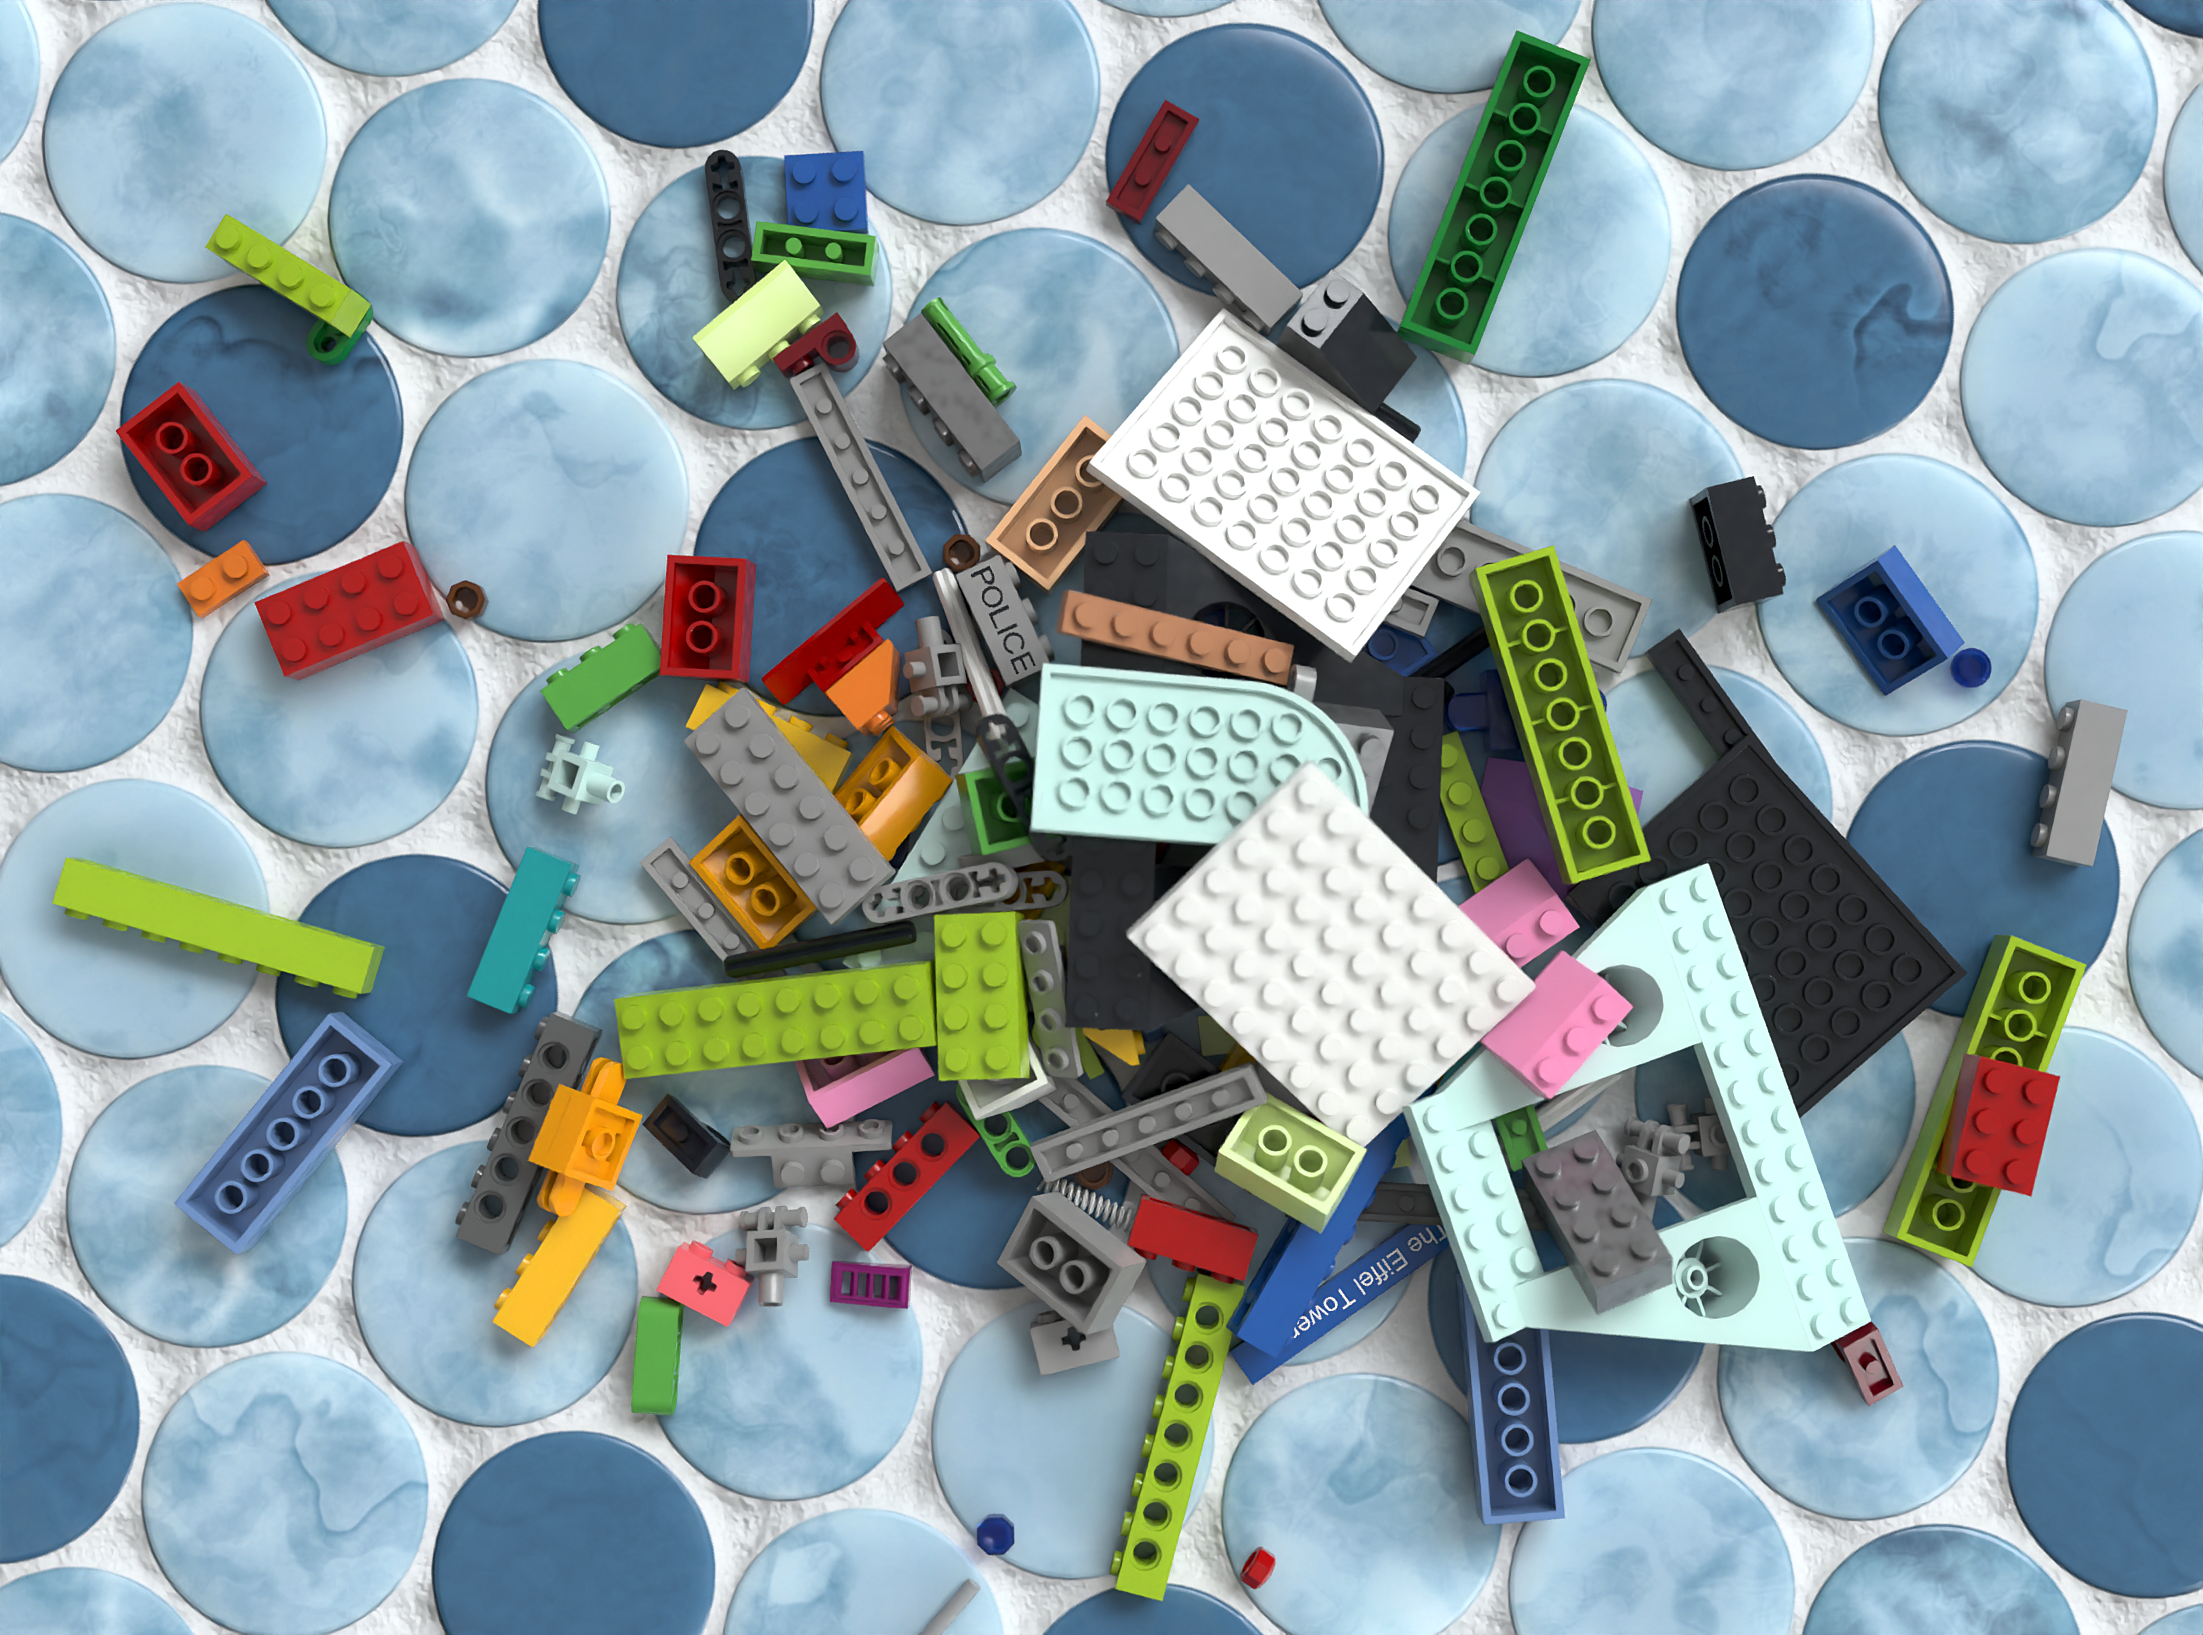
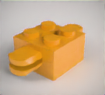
[528,1057,643,1217]

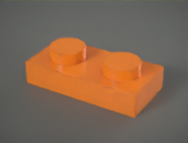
[177,540,270,618]

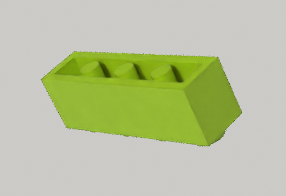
[205,214,371,338]

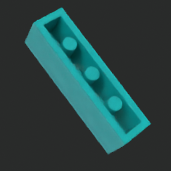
[467,847,581,1014]

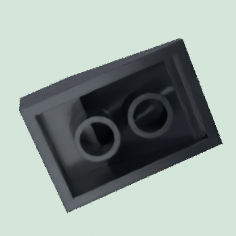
[1276,269,1417,415]

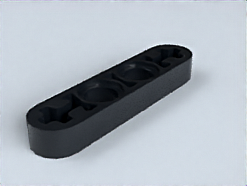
[705,150,758,304]
[975,714,1074,861]

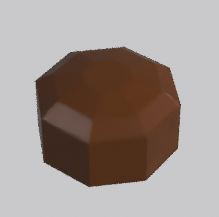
[943,534,981,573]
[446,580,489,621]

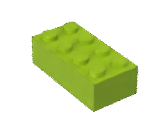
[934,912,1030,1081]

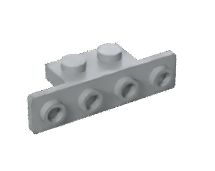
[1017,920,1083,1078]
[730,1119,893,1188]

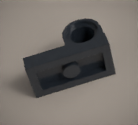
[642,1094,731,1179]

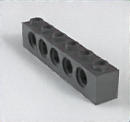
[455,1011,602,1255]

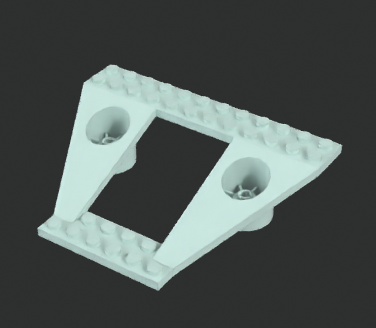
[1402,863,1871,1352]

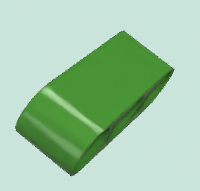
[956,1082,1036,1177]
[631,1296,684,1416]

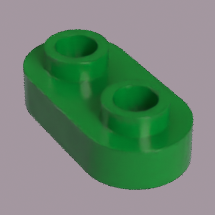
[306,290,373,365]

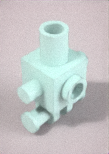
[535,734,625,814]

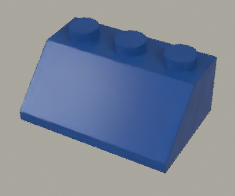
[1816,545,1965,696]

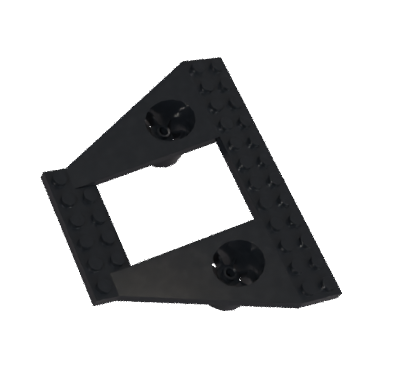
[1065,531,1445,1031]

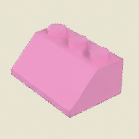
[1458,858,1580,968]
[1479,950,1633,1100]
[794,1047,935,1129]

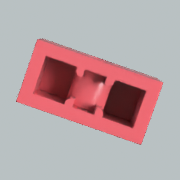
[656,1241,755,1327]

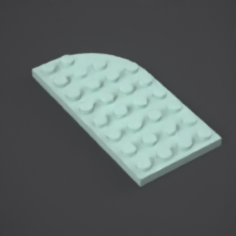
[1030,663,1368,846]

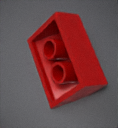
[659,555,756,683]

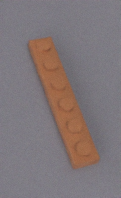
[1056,590,1294,686]

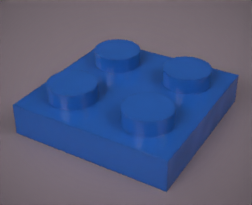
[784,151,869,234]

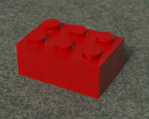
[116,382,267,532]
[1936,1053,2060,1196]

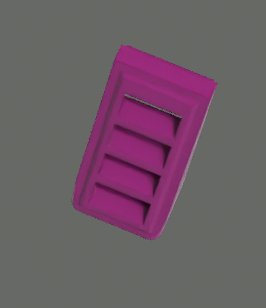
[830,1261,912,1309]

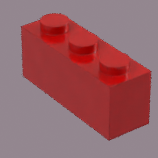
[1127,1193,1259,1284]

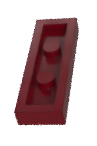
[1106,99,1199,225]

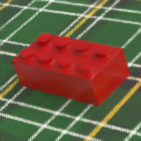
[254,541,445,681]

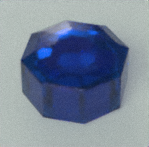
[977,1514,1015,1555]

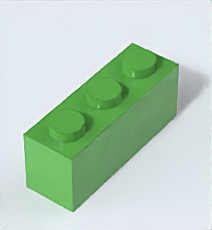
[751,221,879,287]
[540,623,661,733]

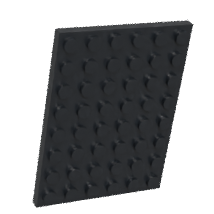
[1567,733,1967,1119]

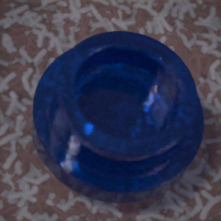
[1950,648,1992,688]

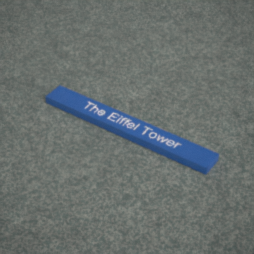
[1229,1224,1450,1385]

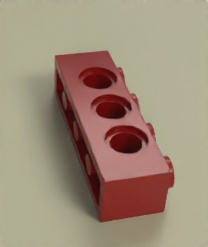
[834,1100,981,1252]

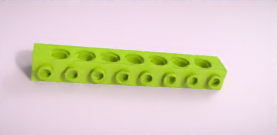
[1109,1269,1245,1601]

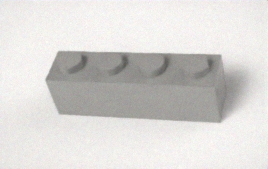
[1154,184,1303,336]
[2031,699,2128,867]

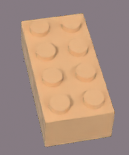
[985,415,1126,596]

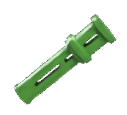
[921,297,1017,408]

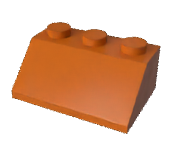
[825,639,902,737]

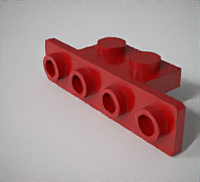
[761,578,904,705]

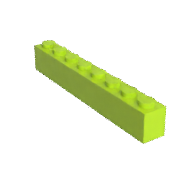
[52,857,385,999]

